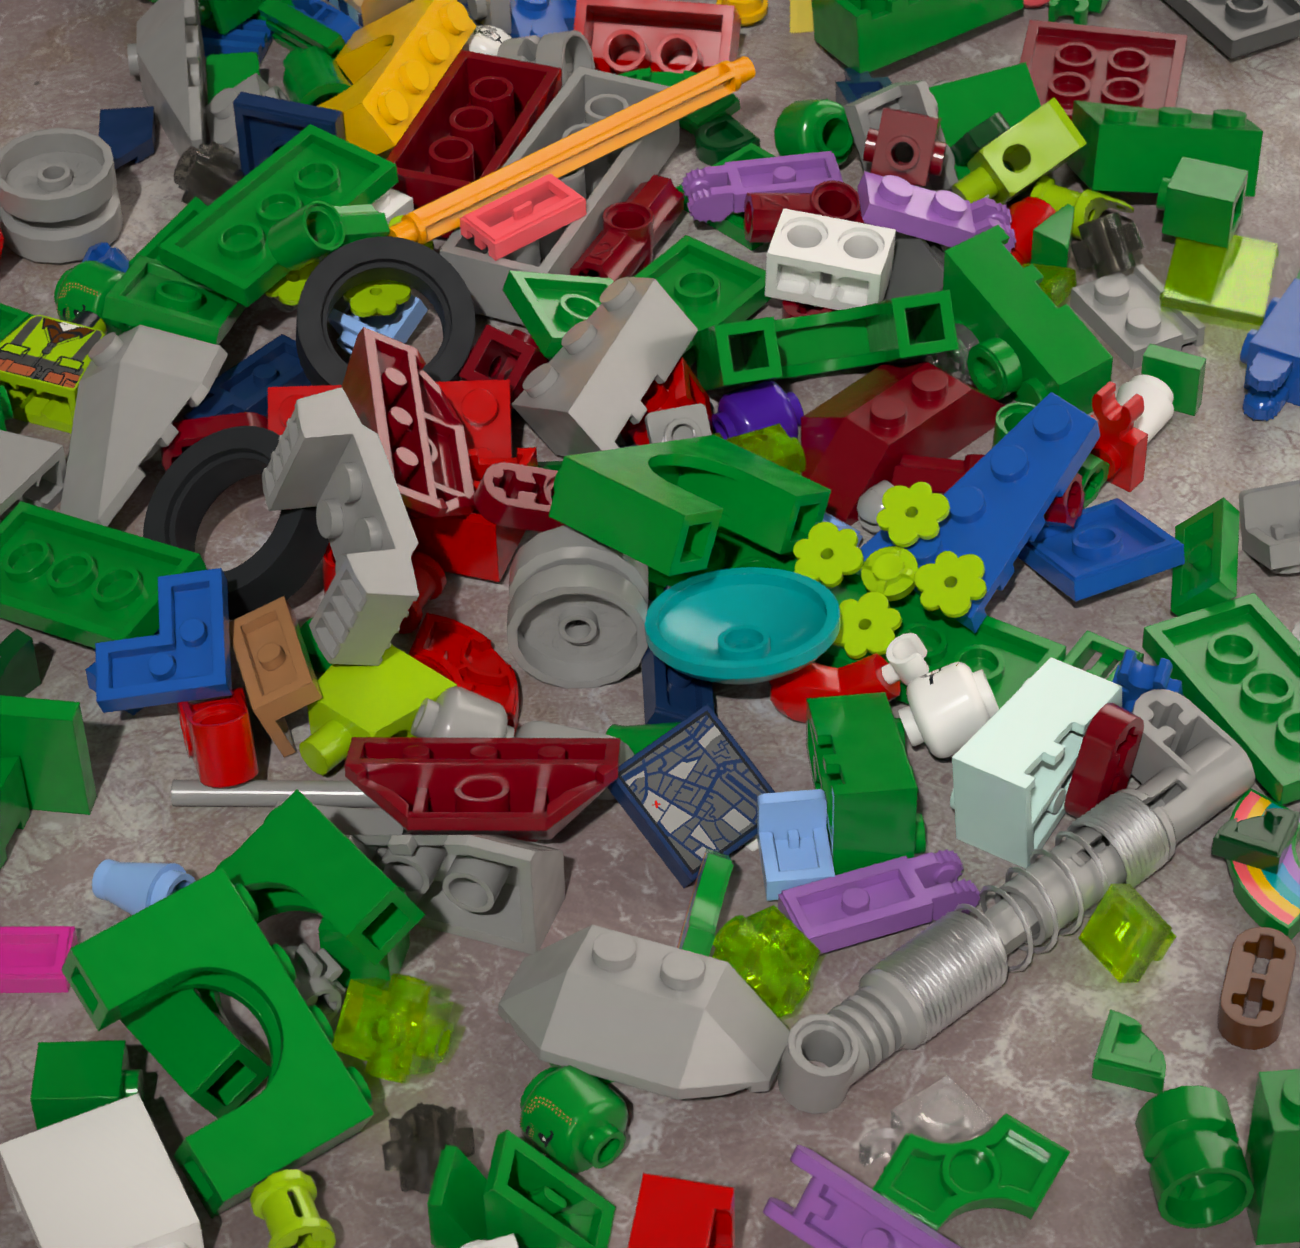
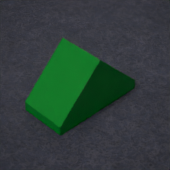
[483,1129,616,1248]

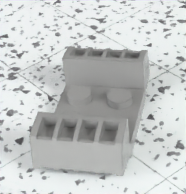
[262,388,419,666]

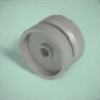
[0,128,123,264]
[507,525,649,689]

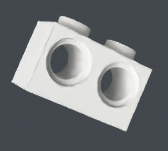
[765,208,896,310]

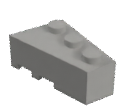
[511,277,698,456]

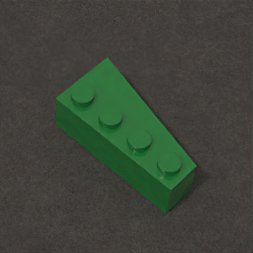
[812,0,1024,73]

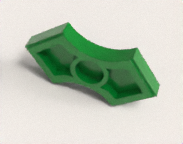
[872,1113,1070,1232]

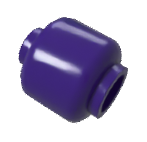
[711,380,804,460]

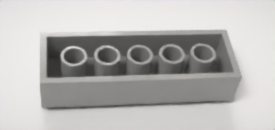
[439,66,680,326]

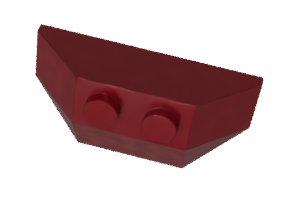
[341,327,476,519]
[801,362,1005,526]
[345,737,621,842]

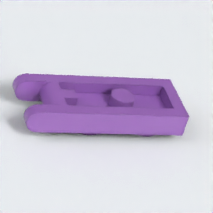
[763,1145,961,1248]

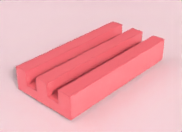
[460,173,587,261]

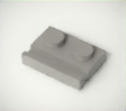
[1070,264,1205,370]

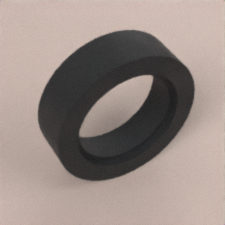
[296,236,475,386]
[143,426,329,620]

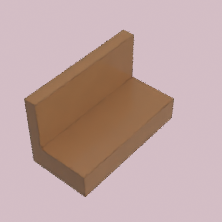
[229,596,323,758]

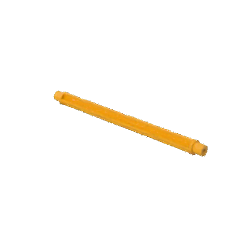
[387,56,756,245]

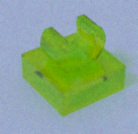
[1079,884,1177,983]

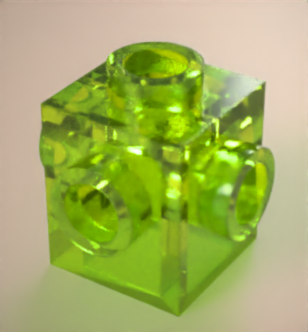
[712,905,821,1018]
[332,973,454,1083]

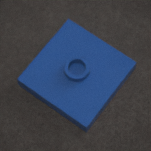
[1018,498,1185,602]

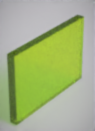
[1160,235,1279,326]

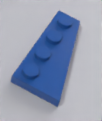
[891,392,1101,633]

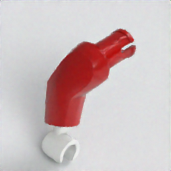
[768,633,929,723]

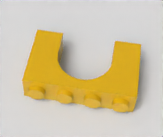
[318,0,477,155]

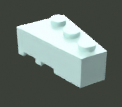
[950,657,1122,869]

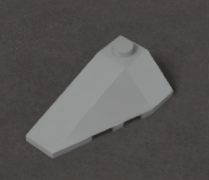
[127,0,208,185]
[60,325,228,526]
[345,835,566,954]

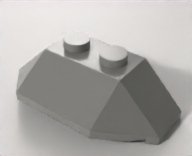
[498,925,790,1100]

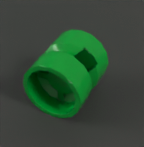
[1135,1085,1254,1229]

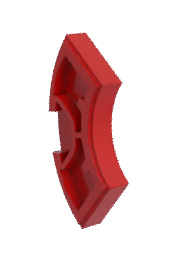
[408,613,519,736]

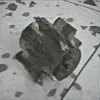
[174,140,243,206]
[1070,212,1145,279]
[382,1103,475,1194]

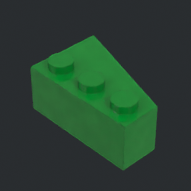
[1067,100,1263,197]
[943,224,1113,415]
[806,692,926,875]

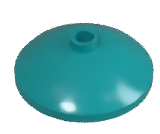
[644,567,840,685]

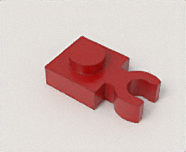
[1090,381,1148,492]

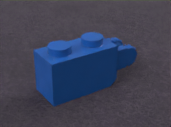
[1240,278,1300,421]

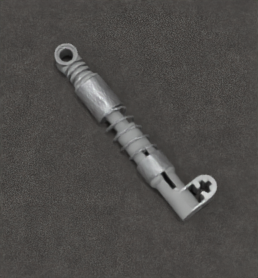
[777,689,1255,1114]

